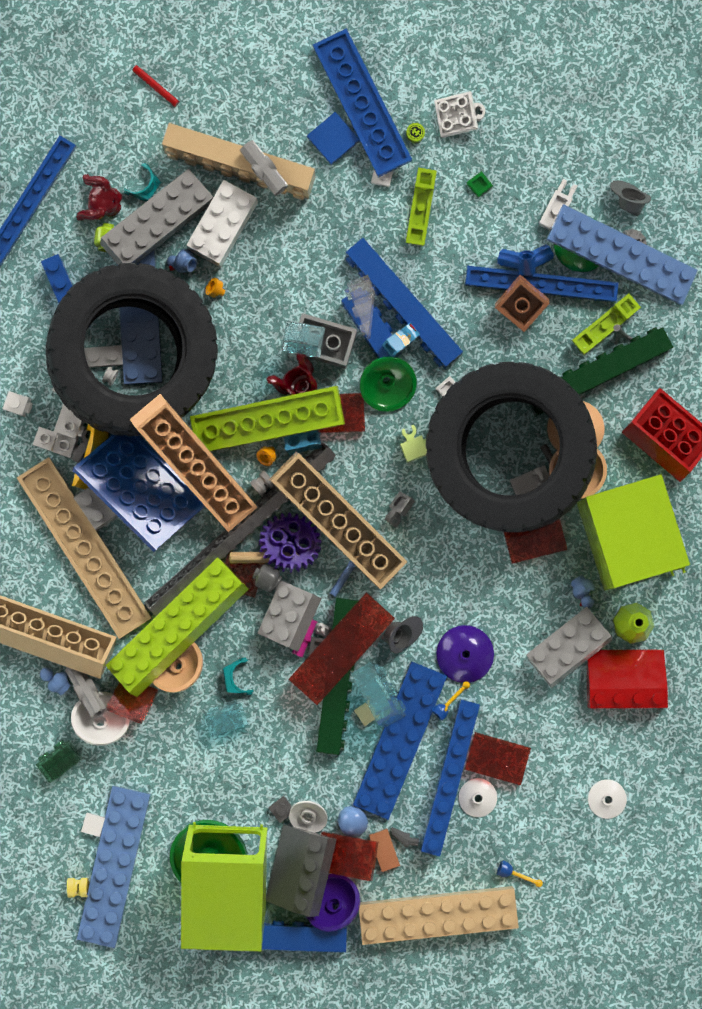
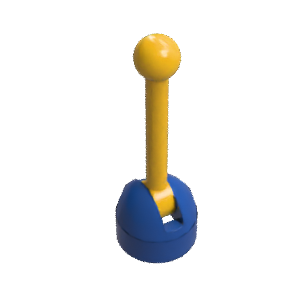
[432,682,470,721]
[497,860,543,887]

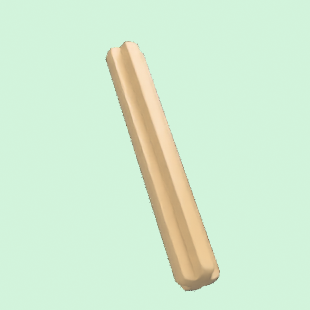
[229,552,300,563]

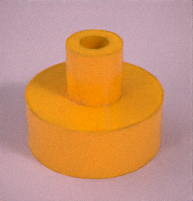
[205,278,225,298]
[256,446,277,466]

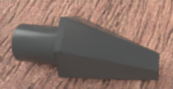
[391,827,419,848]

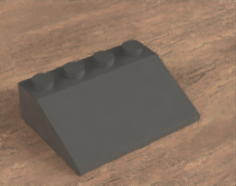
[266,824,337,917]

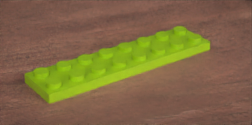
[190,386,345,452]

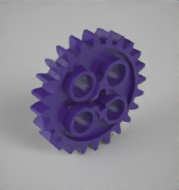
[259,512,322,573]

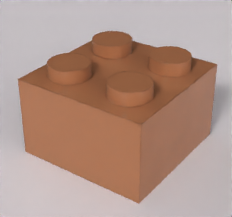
[495,275,550,332]

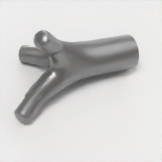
[613,324,633,344]

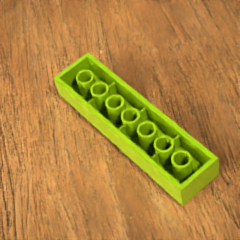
[105,557,249,697]

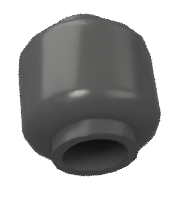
[252,564,282,593]

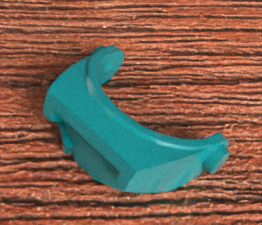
[123,163,162,202]
[222,657,254,695]

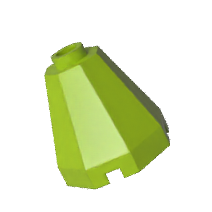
[613,603,655,644]

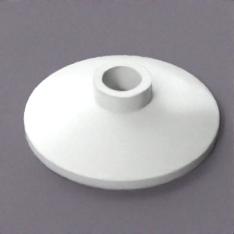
[458,778,497,817]
[588,780,627,819]
[289,801,328,833]

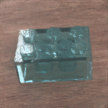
[351,662,406,727]

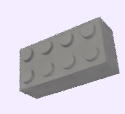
[526,607,612,688]

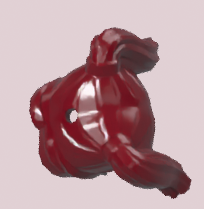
[76,174,122,221]
[266,350,317,395]

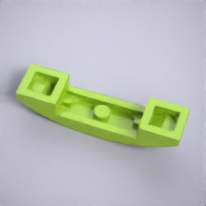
[406,167,437,246]
[571,293,641,355]

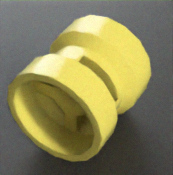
[67,878,89,898]

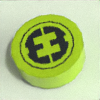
[406,123,425,143]

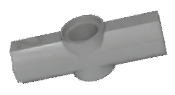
[240,140,288,196]
[65,667,107,719]

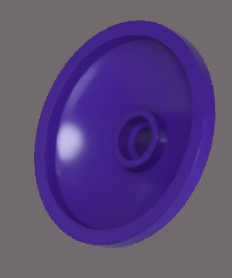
[436,625,494,683]
[306,874,360,932]

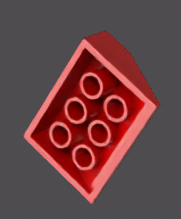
[621,388,702,482]
[587,650,668,708]

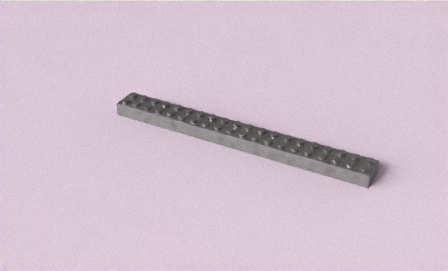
[144,442,336,616]

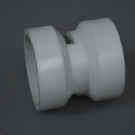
[250,470,275,497]

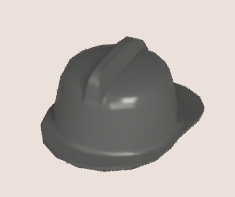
[610,180,651,216]
[381,616,423,654]

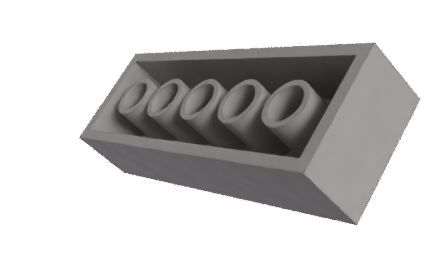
[100,169,213,265]

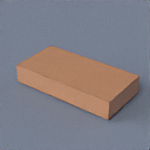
[369,828,400,872]

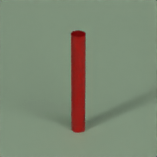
[132,65,180,107]

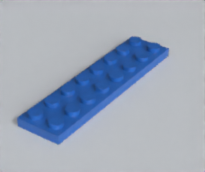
[313,28,412,178]
[353,661,447,820]

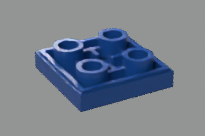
[307,112,360,165]

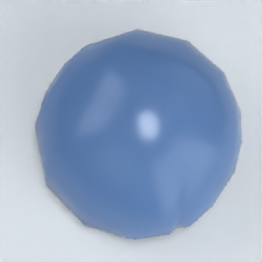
[338,805,368,838]

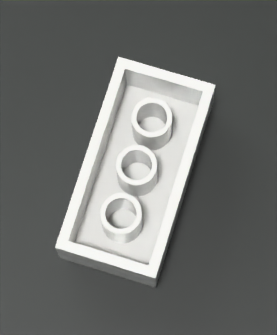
[186,180,258,268]

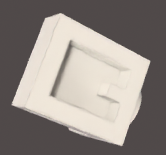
[3,391,33,417]

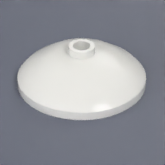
[71,692,130,746]

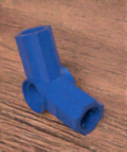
[497,244,554,276]

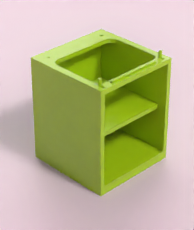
[577,474,690,591]
[181,822,268,952]

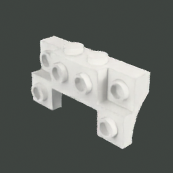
[33,388,86,459]

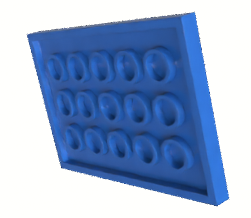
[72,435,205,552]

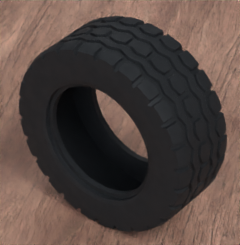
[46,263,218,436]
[426,362,597,532]

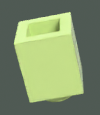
[400,425,427,463]

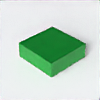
[466,171,493,198]

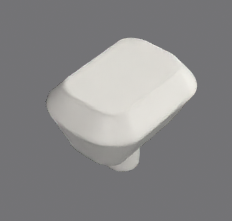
[315,623,331,637]

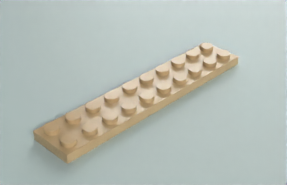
[17,457,152,639]

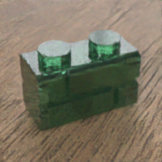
[36,740,83,783]

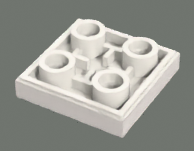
[434,91,478,138]

